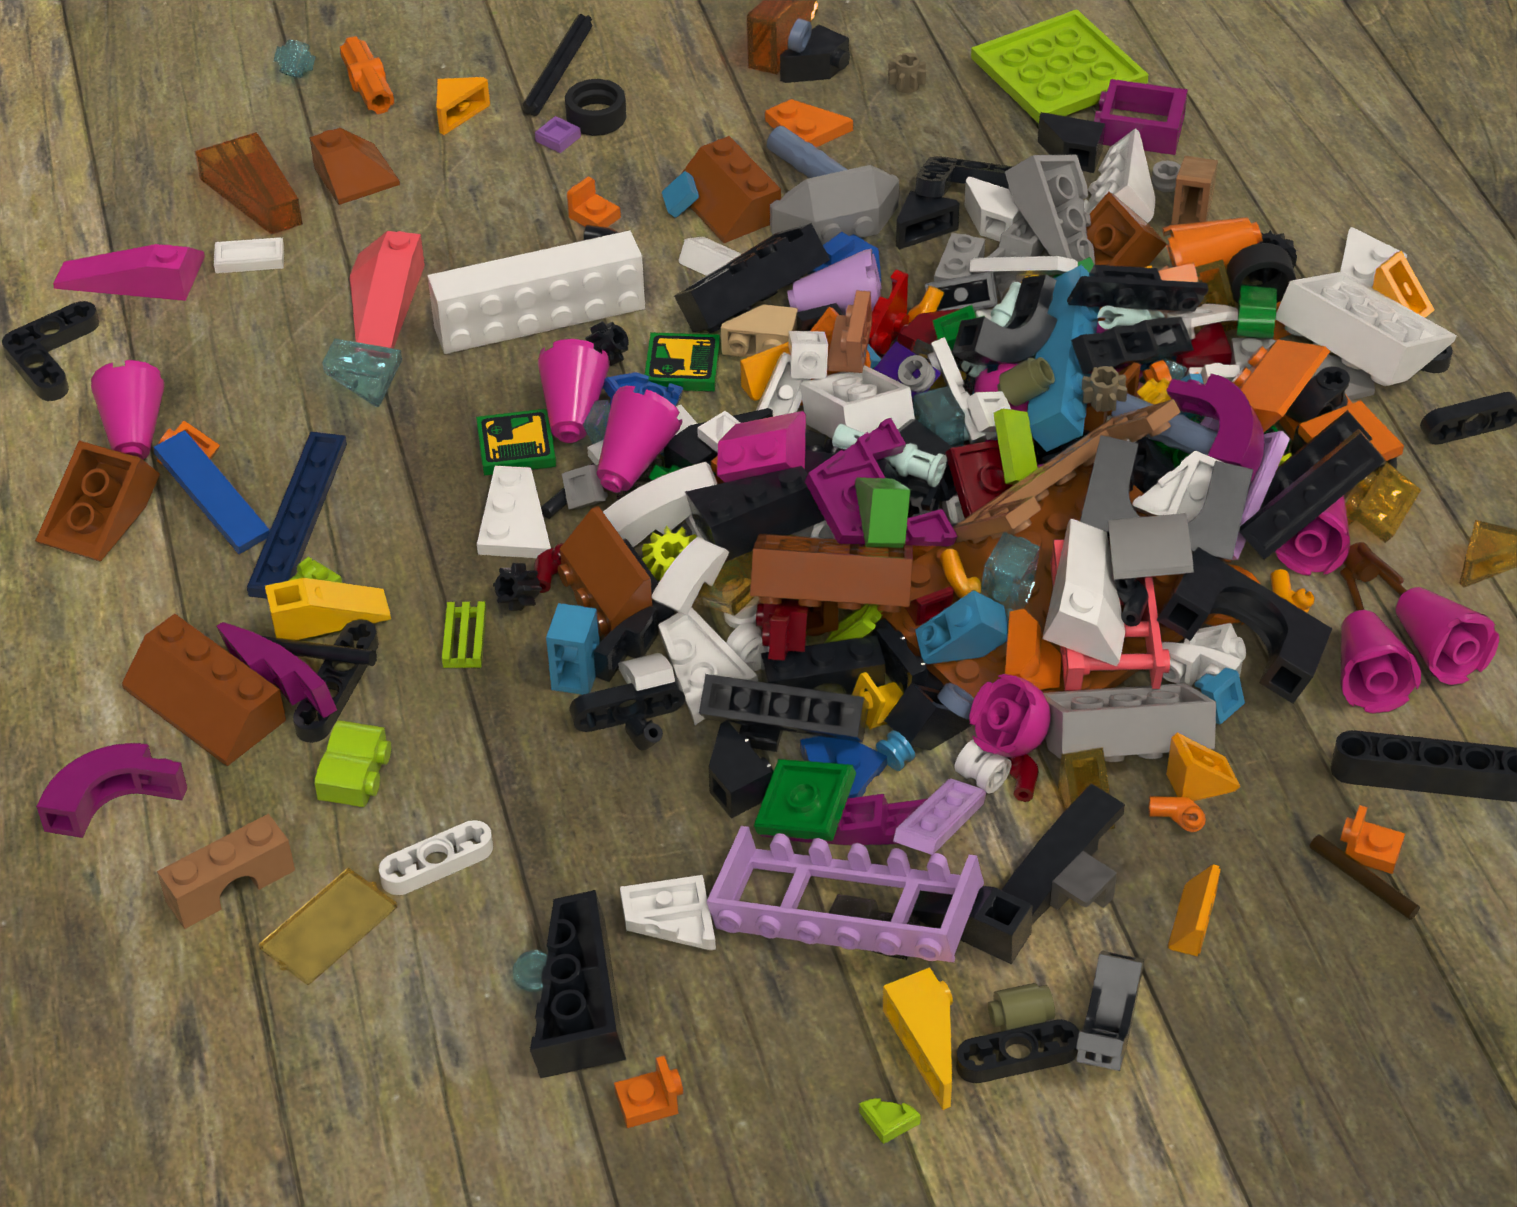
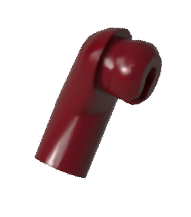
[1007,754,1039,802]

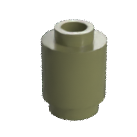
[997,357,1055,406]
[988,983,1055,1031]

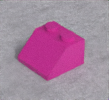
[717,411,806,483]

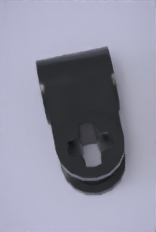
[1285,366,1350,424]

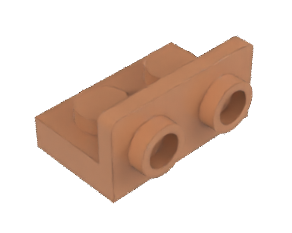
[827,290,872,373]

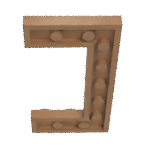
[953,399,1181,544]

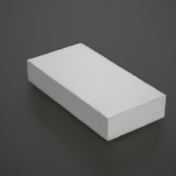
[214,237,284,273]

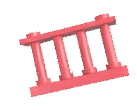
[1050,540,1170,691]

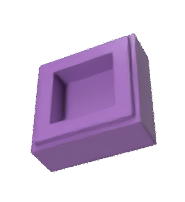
[535,116,581,153]

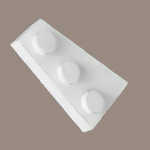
[927,337,986,444]
[477,466,551,558]
[658,607,758,725]

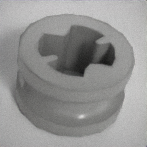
[1151,160,1181,192]
[898,355,935,393]

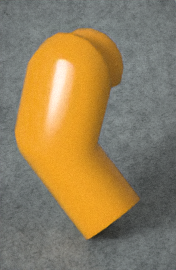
[908,286,944,323]
[940,549,981,598]
[1270,569,1315,613]

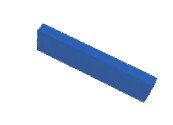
[154,430,270,554]

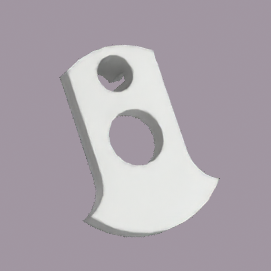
[1168,304,1238,339]

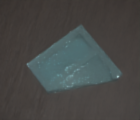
[322,338,402,407]

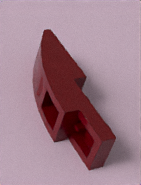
[756,598,808,660]

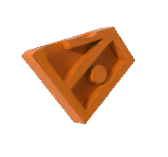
[765,99,853,147]

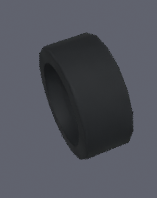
[565,79,627,136]
[1226,243,1296,304]

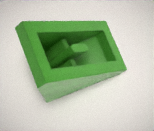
[855,477,910,548]

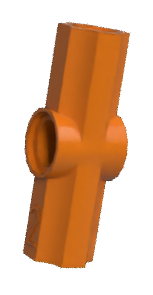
[340,36,394,114]

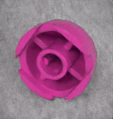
[969,674,1051,758]

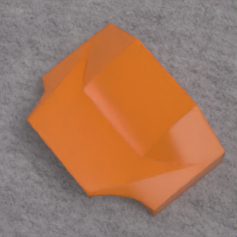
[1005,609,1061,690]

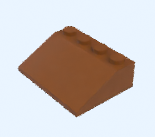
[750,534,913,612]

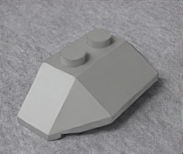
[770,165,899,245]

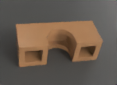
[157,814,295,929]

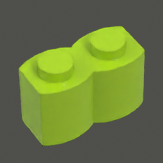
[314,720,391,807]

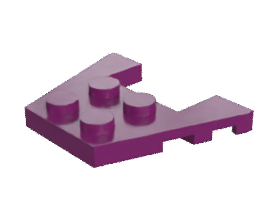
[805,418,958,546]

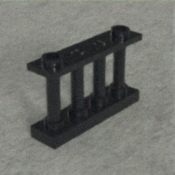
[1239,410,1386,560]

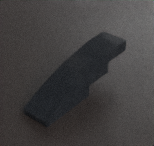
[1071,317,1194,374]
[1002,783,1125,925]

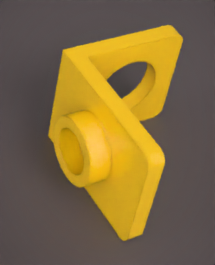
[852,672,903,730]

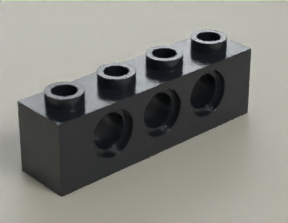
[699,674,869,743]

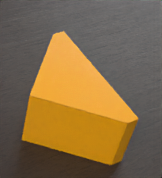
[436,77,490,135]
[1373,250,1435,318]
[1166,732,1241,801]

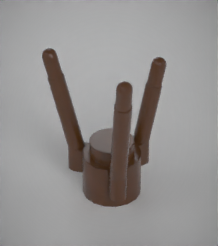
[1340,542,1407,611]

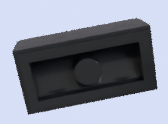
[925,271,1001,311]

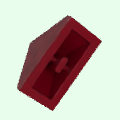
[1174,322,1232,380]

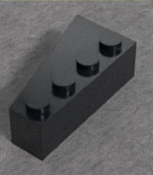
[674,223,830,334]
[530,890,626,1078]

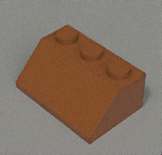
[681,136,781,243]
[558,506,652,637]

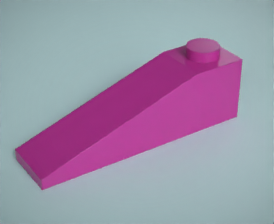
[53,244,205,301]

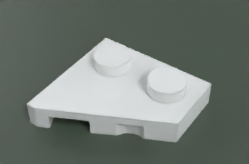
[1340,227,1407,288]
[1132,451,1224,523]
[620,875,716,950]

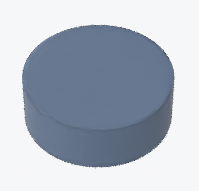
[788,18,812,53]
[937,683,974,719]

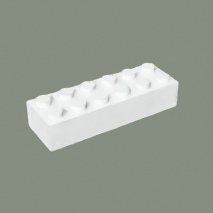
[427,231,645,354]

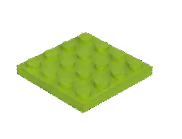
[971,9,1149,123]

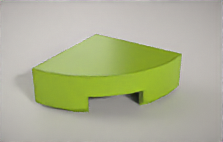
[859,1098,921,1144]

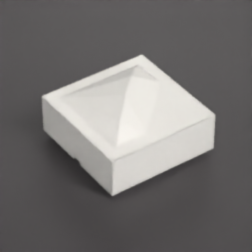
[697,411,740,453]

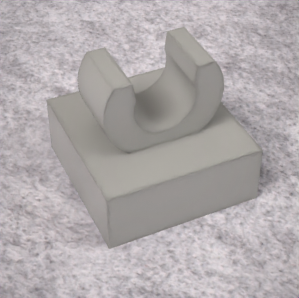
[562,465,608,510]

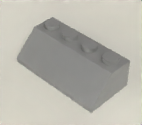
[1043,683,1216,765]

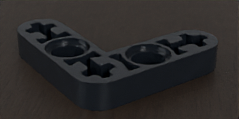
[915,156,1013,198]
[2,301,99,401]

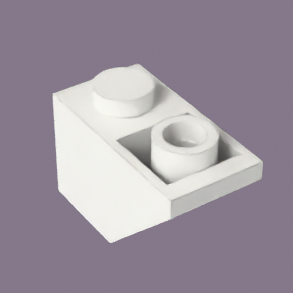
[964,176,1023,242]

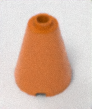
[1162,217,1263,282]

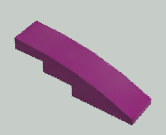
[217,622,337,718]
[760,794,927,845]

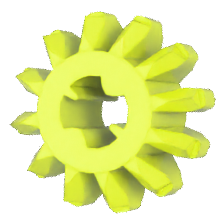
[642,526,697,581]

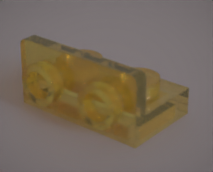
[1345,462,1421,543]

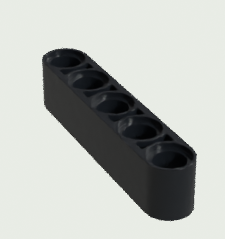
[1330,730,1517,802]

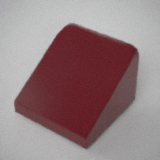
[905,586,954,626]

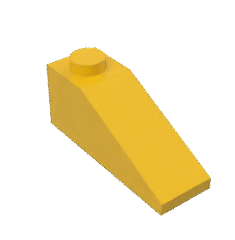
[883,967,953,1110]

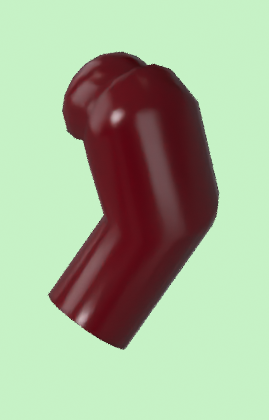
[534,543,564,593]

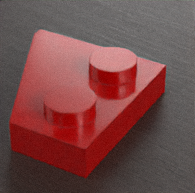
[868,269,910,356]

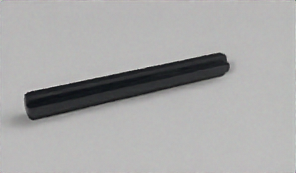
[523,14,592,116]

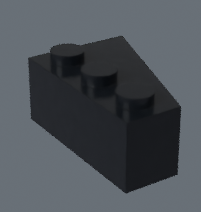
[685,466,825,563]

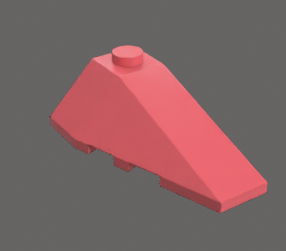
[350,231,425,356]

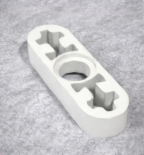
[379,820,493,895]

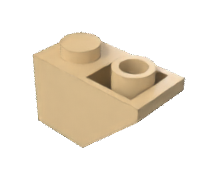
[721,304,798,357]

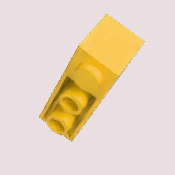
[265,578,391,640]

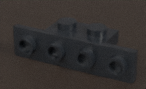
[1067,265,1209,312]

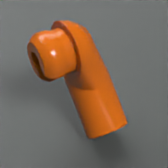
[1149,796,1206,832]

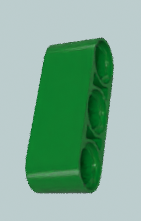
[1237,285,1277,339]

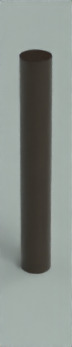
[1310,834,1420,920]

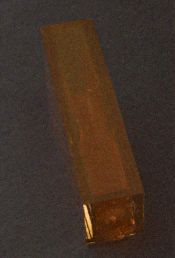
[747,0,818,75]
[194,132,303,235]

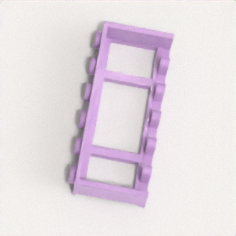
[707,826,984,963]

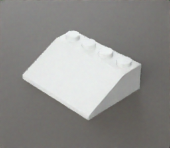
[1276,272,1457,386]

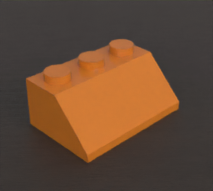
[1232,340,1330,433]

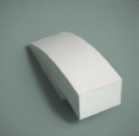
[603,462,718,548]

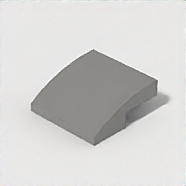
[1108,513,1194,580]

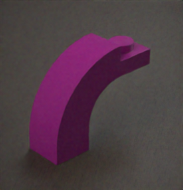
[1166,373,1265,483]
[36,743,187,838]

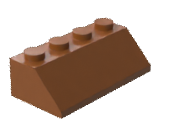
[122,613,286,766]

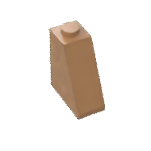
[1171,156,1218,225]

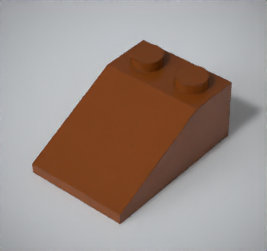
[35,440,160,562]

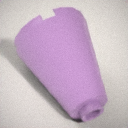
[787,249,882,315]

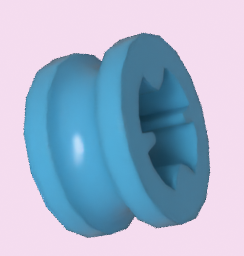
[876,730,916,771]

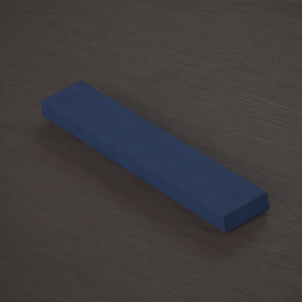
[247,432,347,599]

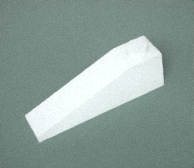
[1083,128,1155,223]
[1042,519,1125,666]

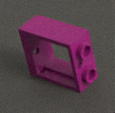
[1094,79,1188,155]

